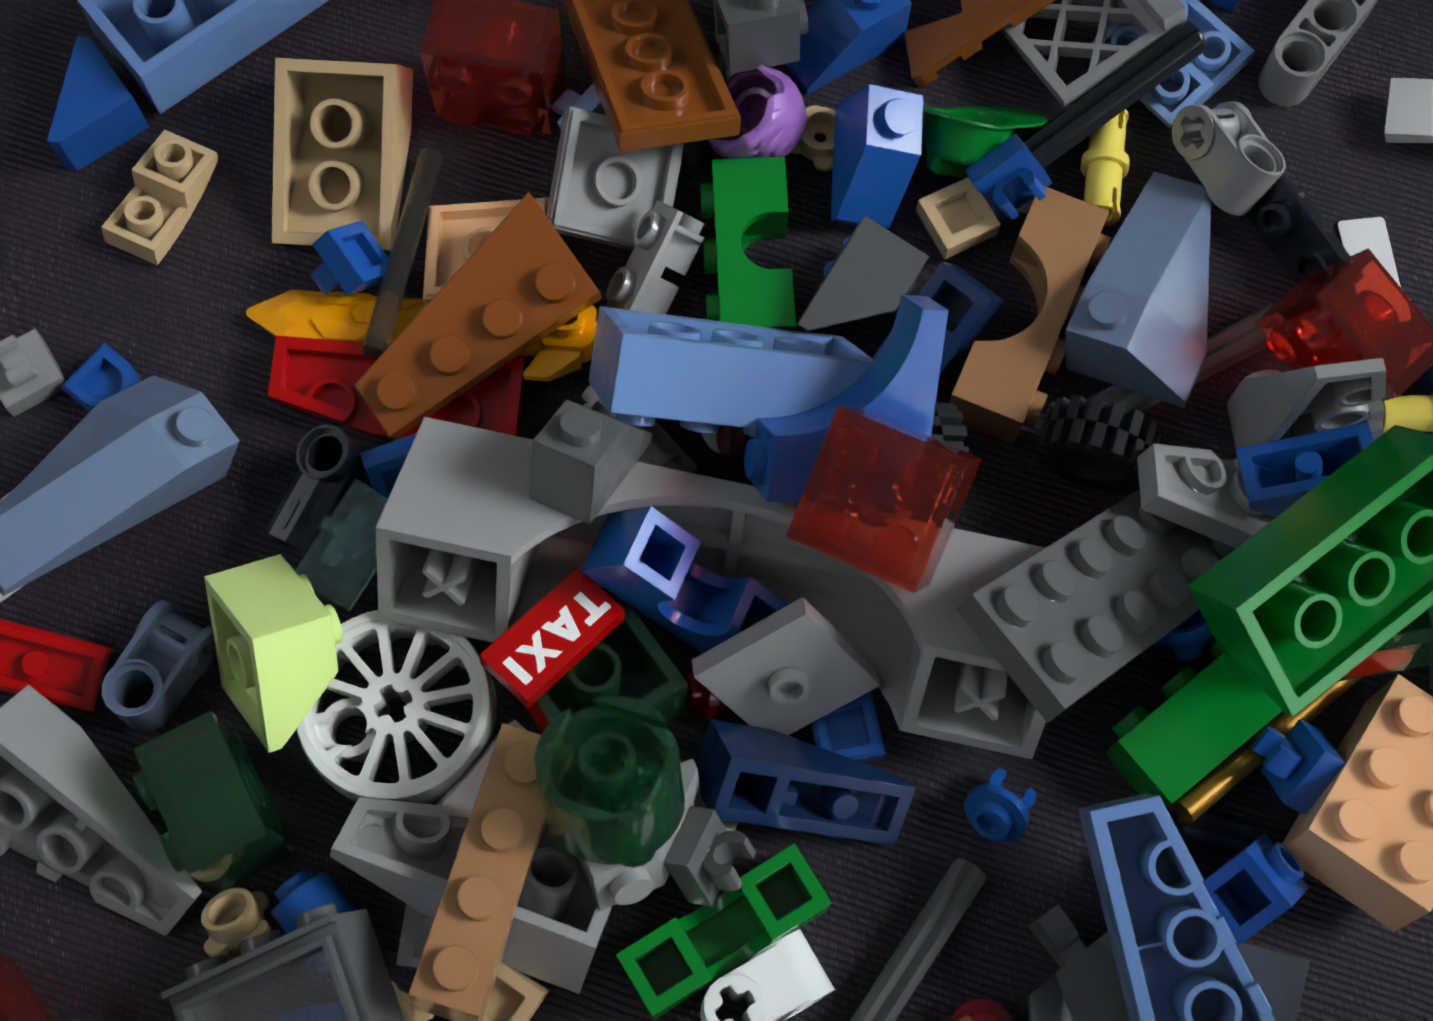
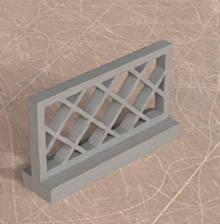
[1000,0,1186,109]

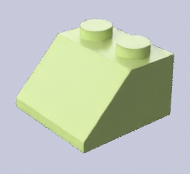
[204,554,343,753]

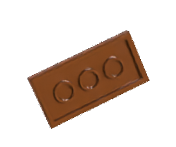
[563,0,741,152]

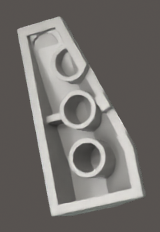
[1226,358,1386,448]
[0,684,202,936]
[330,797,612,994]

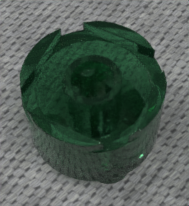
[534,696,685,868]

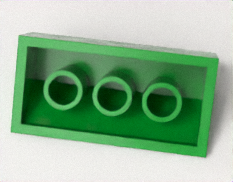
[1187,425,1433,717]

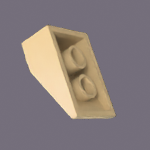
[272,58,413,250]

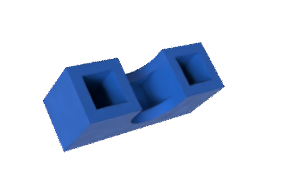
[581,506,789,654]

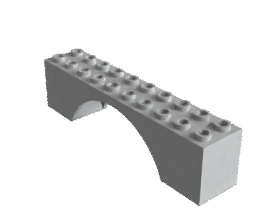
[376,417,1046,759]

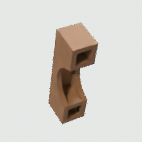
[949,186,1111,444]
[408,723,569,1021]

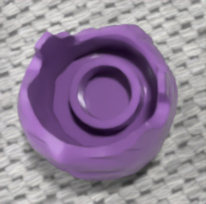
[707,64,807,159]

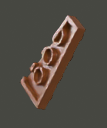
[355,192,602,441]

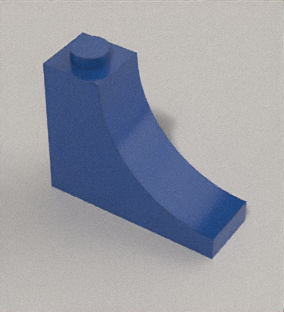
[744,295,949,506]

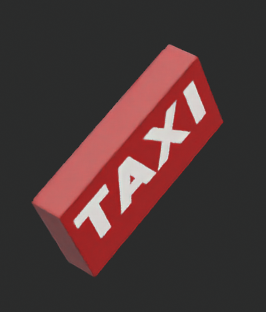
[479,567,625,708]

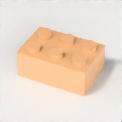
[1282,674,1433,932]

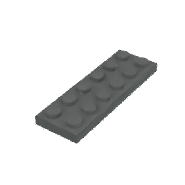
[956,489,1236,723]

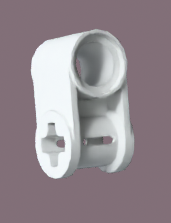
[700,929,835,1021]

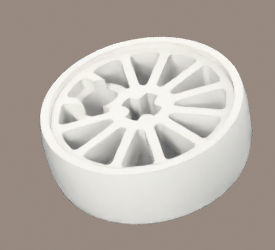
[296,610,497,804]

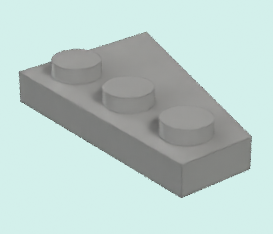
[1137,444,1276,548]

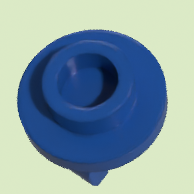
[964,768,1036,842]

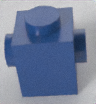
[1203,833,1309,946]

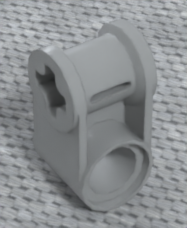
[1172,101,1286,216]

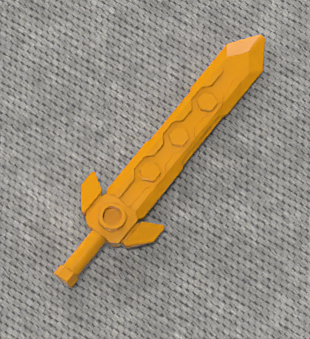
[246,290,598,382]

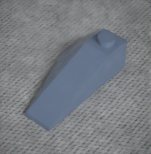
[1065,172,1211,408]
[0,375,240,596]

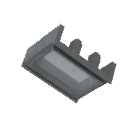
[160,903,405,1021]

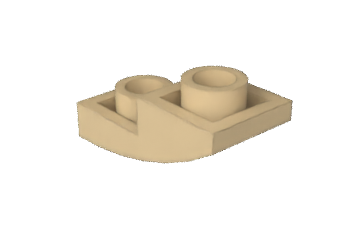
[101,129,218,266]

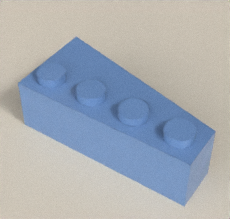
[1078,793,1275,1021]

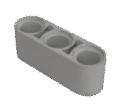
[1258,0,1378,107]

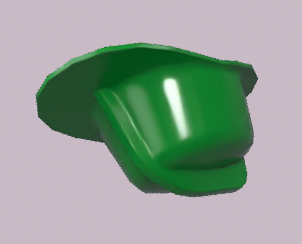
[923,105,1048,179]

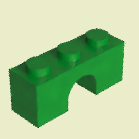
[700,156,796,331]
[616,843,832,1020]

